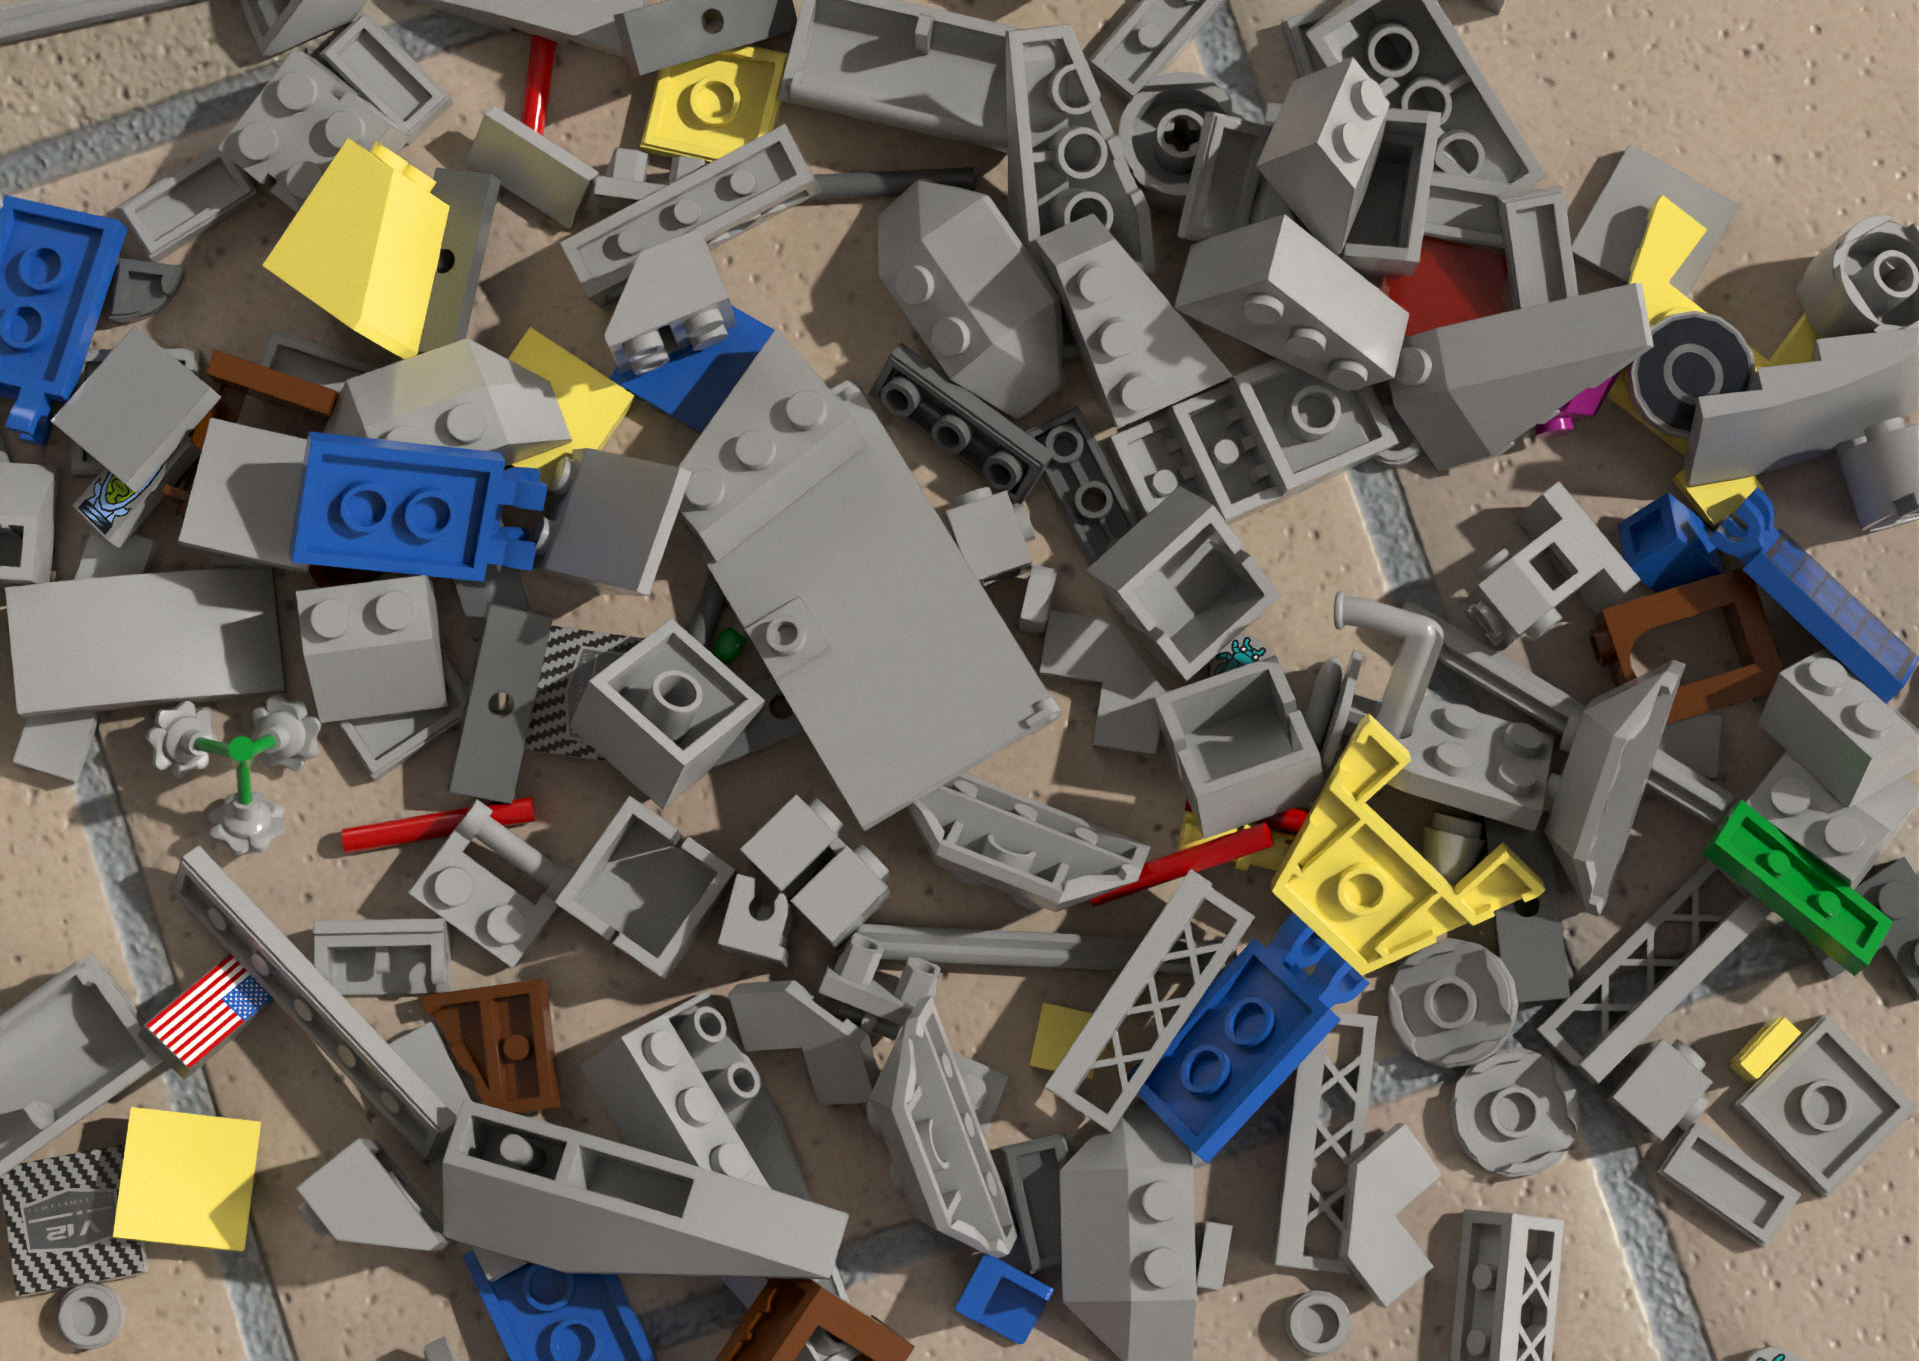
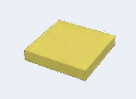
[640,45,789,165]
[508,327,636,496]
[113,1107,261,1253]

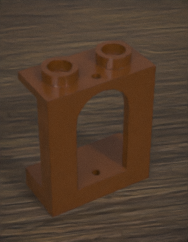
[162,349,339,518]
[1589,566,1784,726]
[714,1278,915,1361]

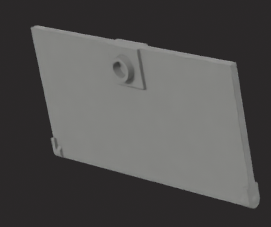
[677,378,1062,831]

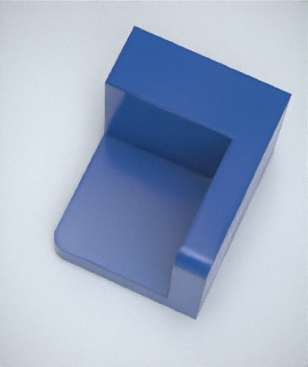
[1617,492,1724,593]
[954,1253,1054,1344]

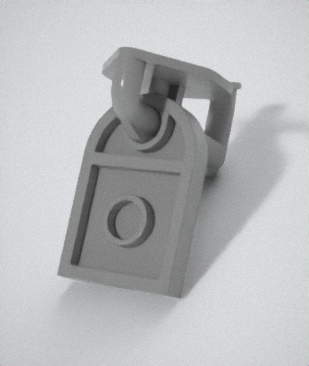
[1320,591,1555,832]

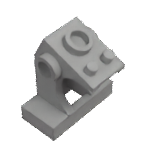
[1464,482,1641,649]

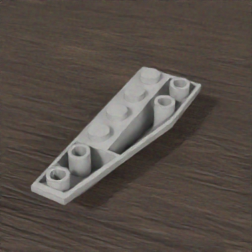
[580,990,862,1361]
[442,1099,849,1280]

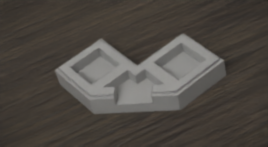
[1039,610,1166,757]
[728,980,880,1105]
[1340,1123,1443,1308]

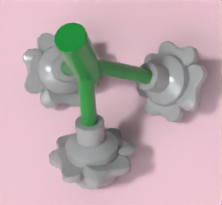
[146,695,321,855]

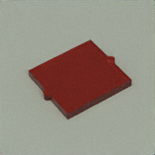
[1385,235,1508,338]

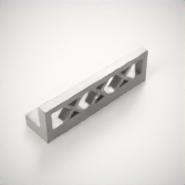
[560,124,822,308]
[1535,859,1773,1086]
[1045,869,1255,1133]
[1271,1011,1378,1274]
[1450,1209,1564,1361]

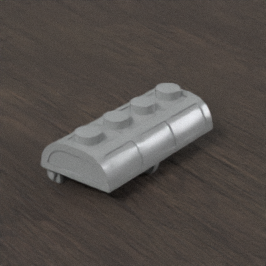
[778,0,1023,153]
[0,954,164,1178]

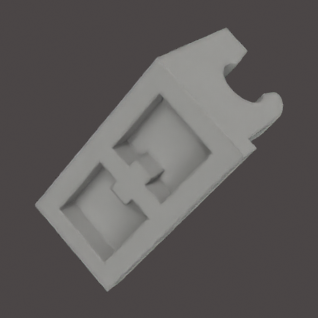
[718,874,794,969]
[313,918,451,996]

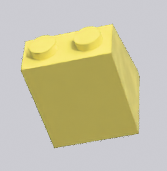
[262,138,450,360]

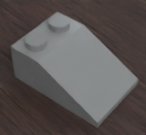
[530,448,692,596]

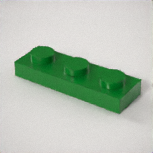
[1702,799,1893,976]

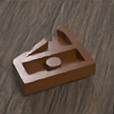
[421,979,561,1114]

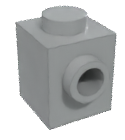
[946,487,1035,588]
[1603,1039,1713,1142]

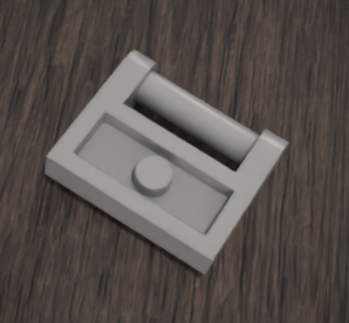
[408,799,576,968]

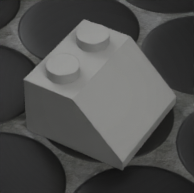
[1256,57,1390,255]
[296,575,449,724]
[569,618,765,810]
[1757,648,1919,809]
[1746,751,1919,890]
[296,1138,456,1251]

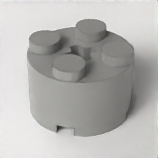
[1118,72,1244,214]
[1796,215,1919,339]
[1836,417,1919,531]

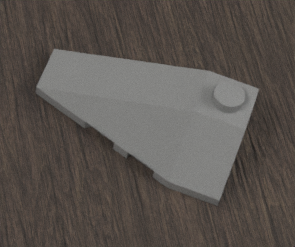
[1306,0,1546,186]
[1005,24,1156,286]

